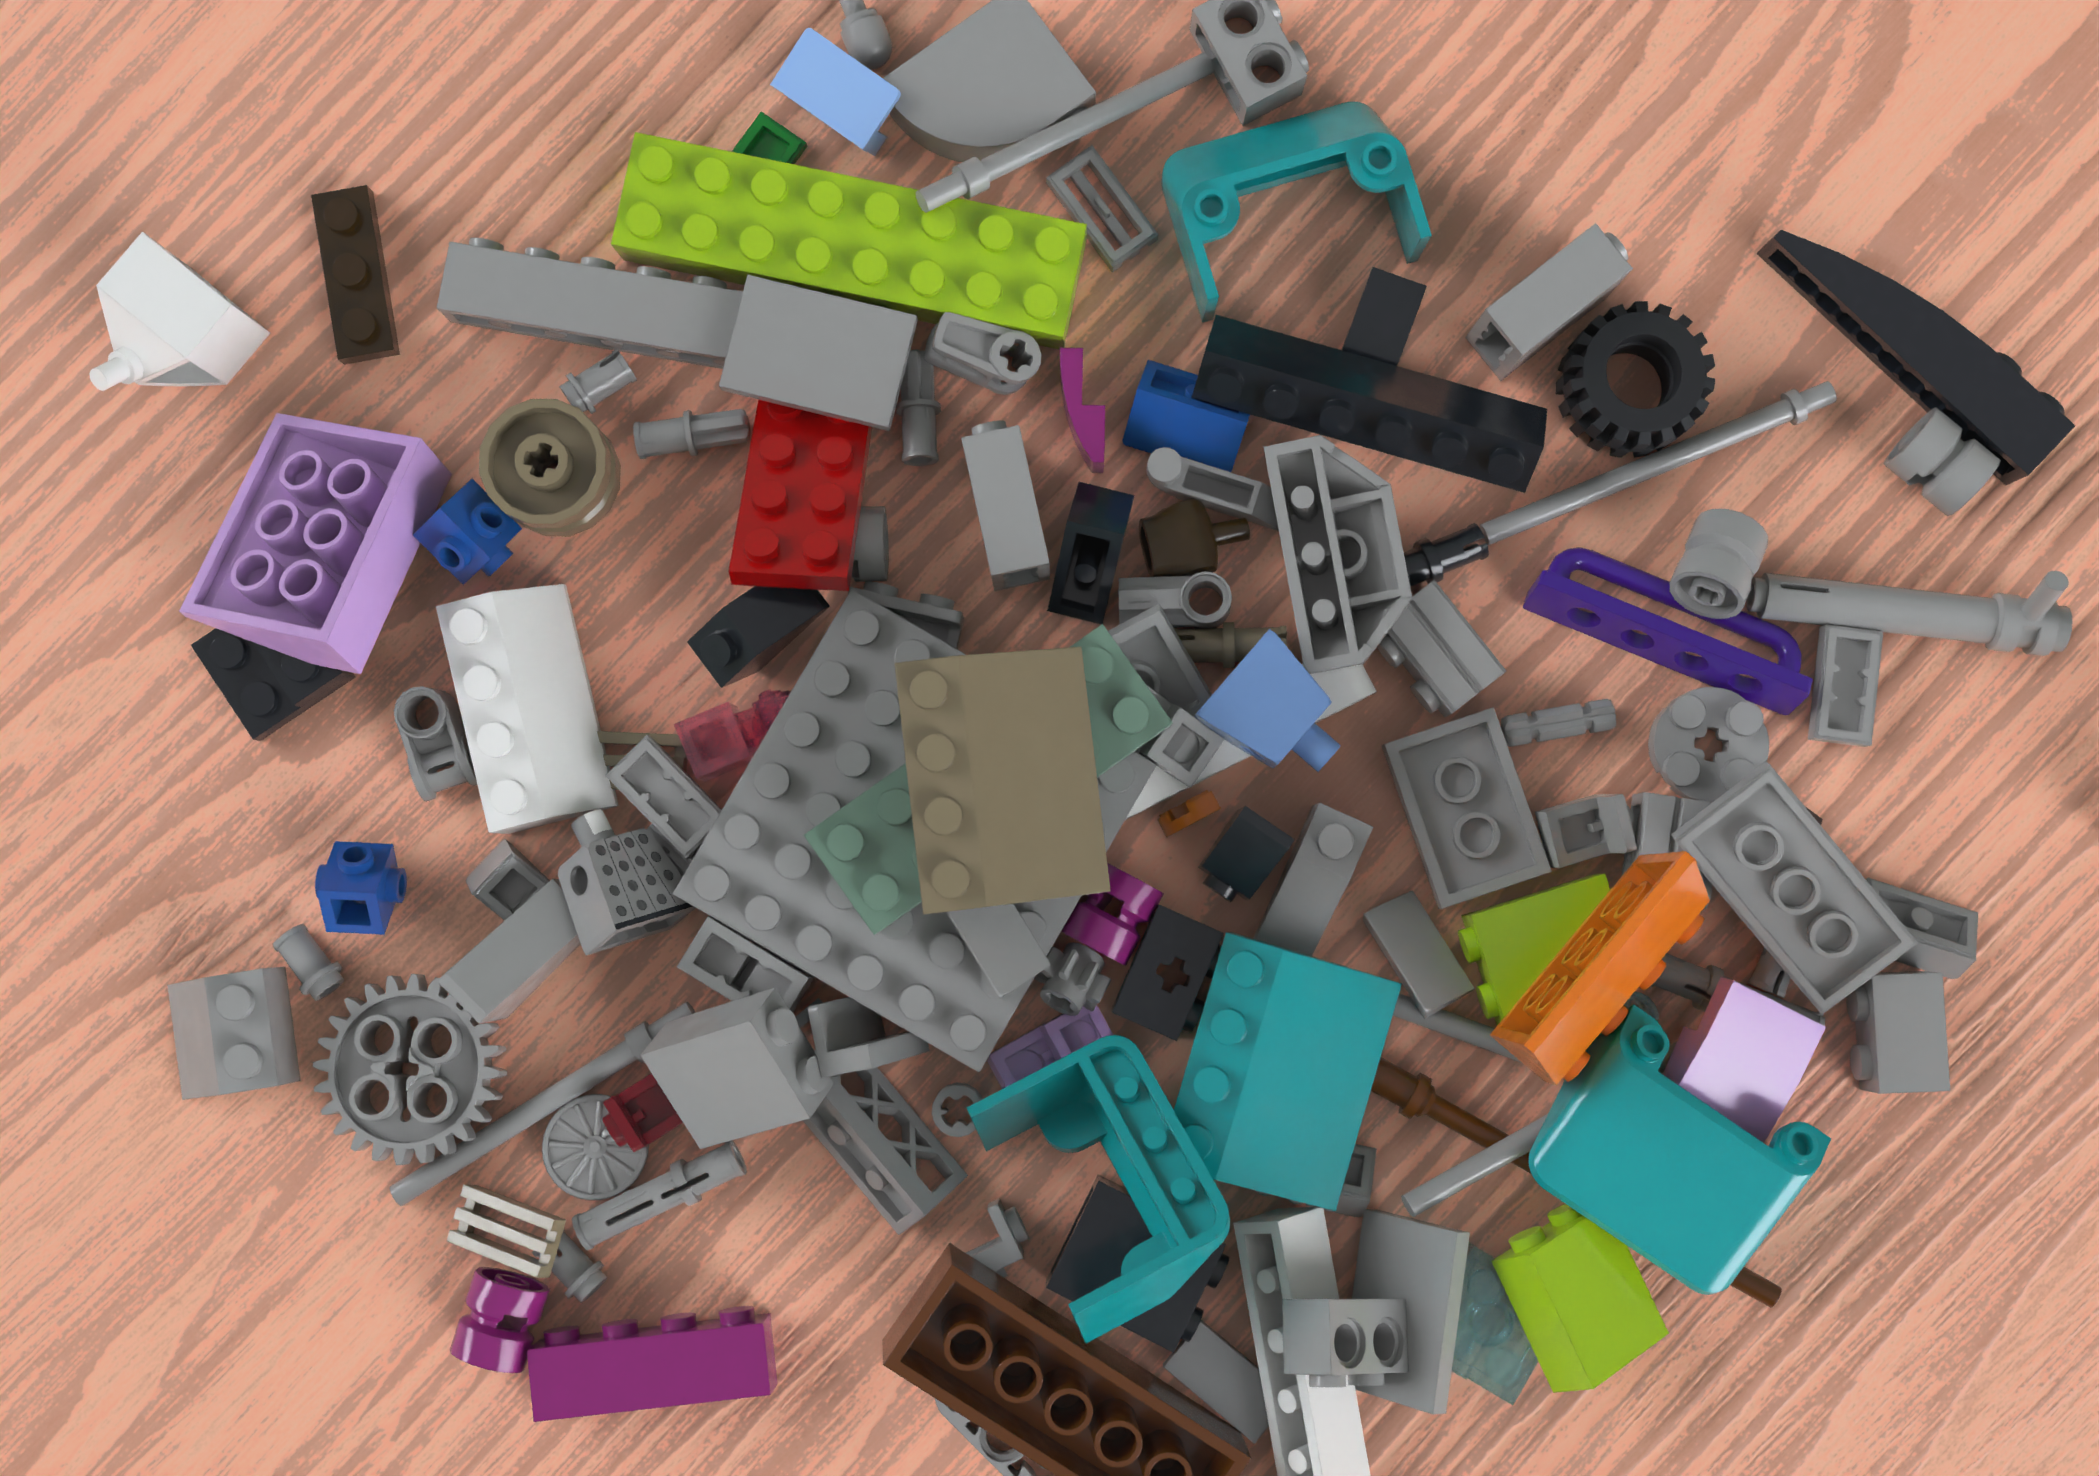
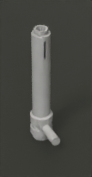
[1746,571,2072,656]

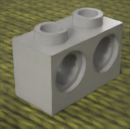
[1189,0,1309,126]
[677,916,815,1013]
[1282,1299,1408,1387]

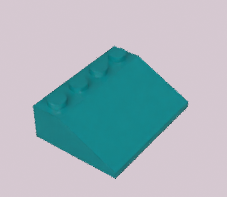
[1174,932,1402,1211]

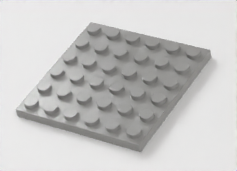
[673,589,1157,1073]

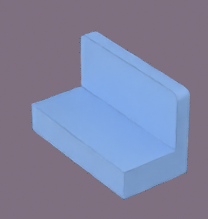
[770,28,901,156]

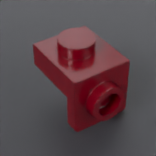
[602,1073,683,1152]

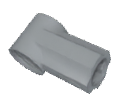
[1118,571,1232,628]

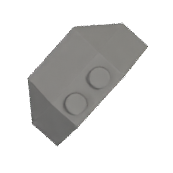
[1263,435,1412,674]

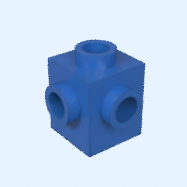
[413,479,522,585]
[315,841,407,935]

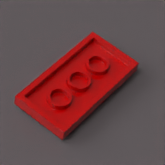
[728,399,872,591]

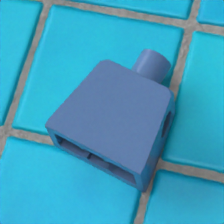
[1194,629,1341,772]

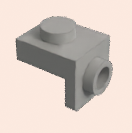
[1535,794,1637,868]
[966,1198,1029,1278]

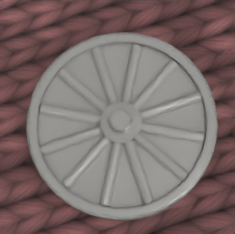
[542,1094,649,1200]

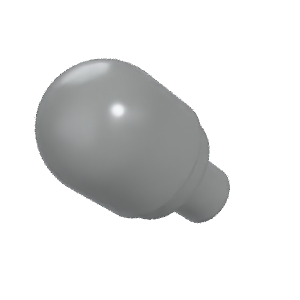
[839,0,892,70]

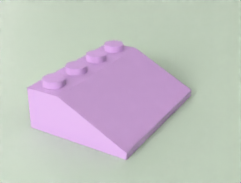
[179,413,452,674]

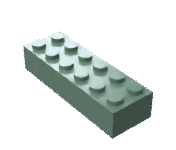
[804,624,1173,935]

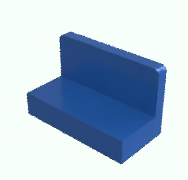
[1122,360,1250,472]

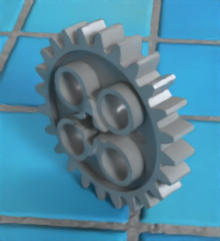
[313,974,507,1165]

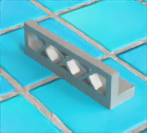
[795,998,968,1235]

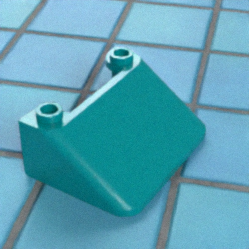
[1529,1004,1831,1295]

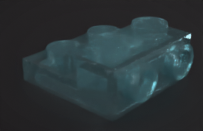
[1452,1242,1538,1405]

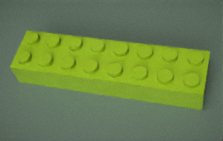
[611,132,1087,350]

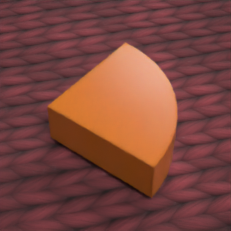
[1158,790,1221,837]

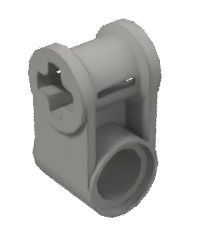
[394,686,477,802]

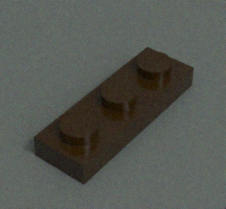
[311,185,400,365]

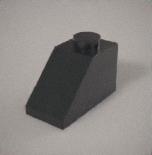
[1047,482,1135,624]
[687,586,830,688]
[1198,806,1295,902]

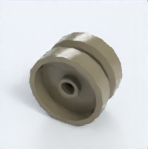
[479,399,621,537]

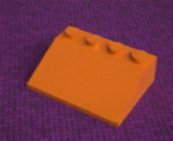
[1490,851,1710,1086]

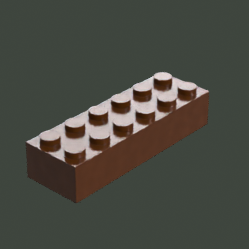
[882,1243,1252,1476]

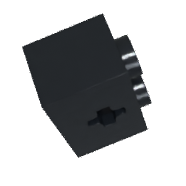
[1111,904,1224,1041]

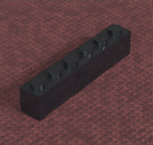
[1192,315,1547,493]

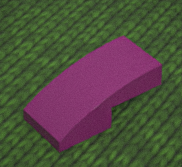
[1060,348,1105,473]

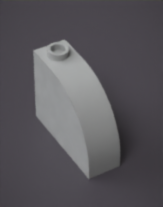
[883,0,1096,162]

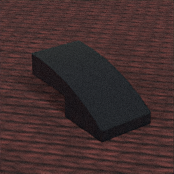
[1341,267,1427,366]

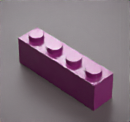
[527,1306,777,1422]

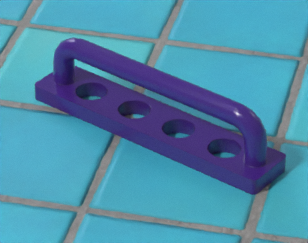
[1523,547,1813,715]

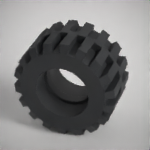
[1556,301,1715,458]

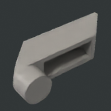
[1147,447,1279,531]

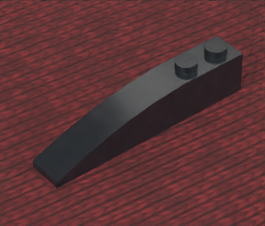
[1756,230,2075,485]

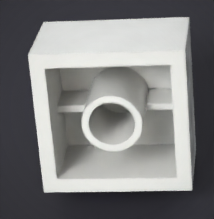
[89,232,270,391]

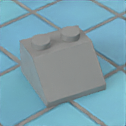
[167,967,301,1100]

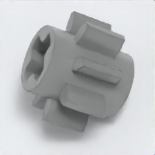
[1034,942,1111,1016]

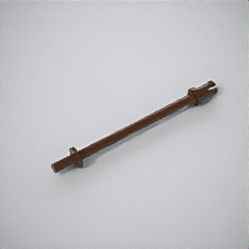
[1371,1057,1782,1308]

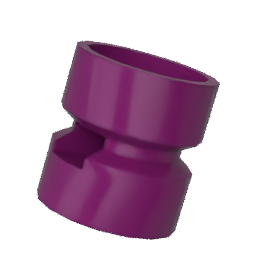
[1061,863,1164,966]
[450,1267,550,1373]

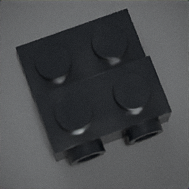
[191,628,355,741]

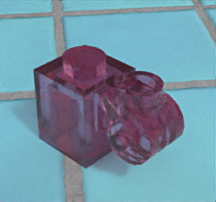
[674,689,791,782]

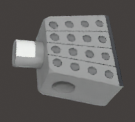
[558,809,696,956]

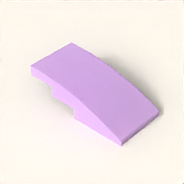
[1663,977,1826,1143]

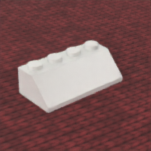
[436,584,619,834]

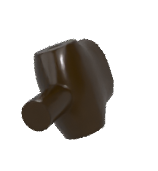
[1139,499,1250,577]

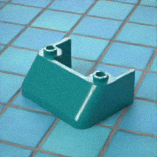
[1161,101,1432,323]
[967,1035,1230,1343]

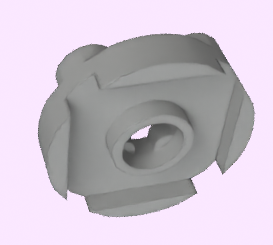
[1648,687,1769,803]

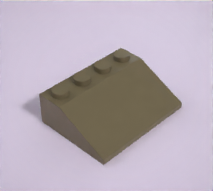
[894,647,1111,915]

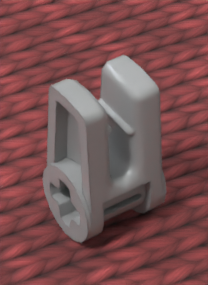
[924,312,1042,395]

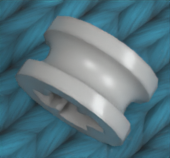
[932,1082,983,1137]

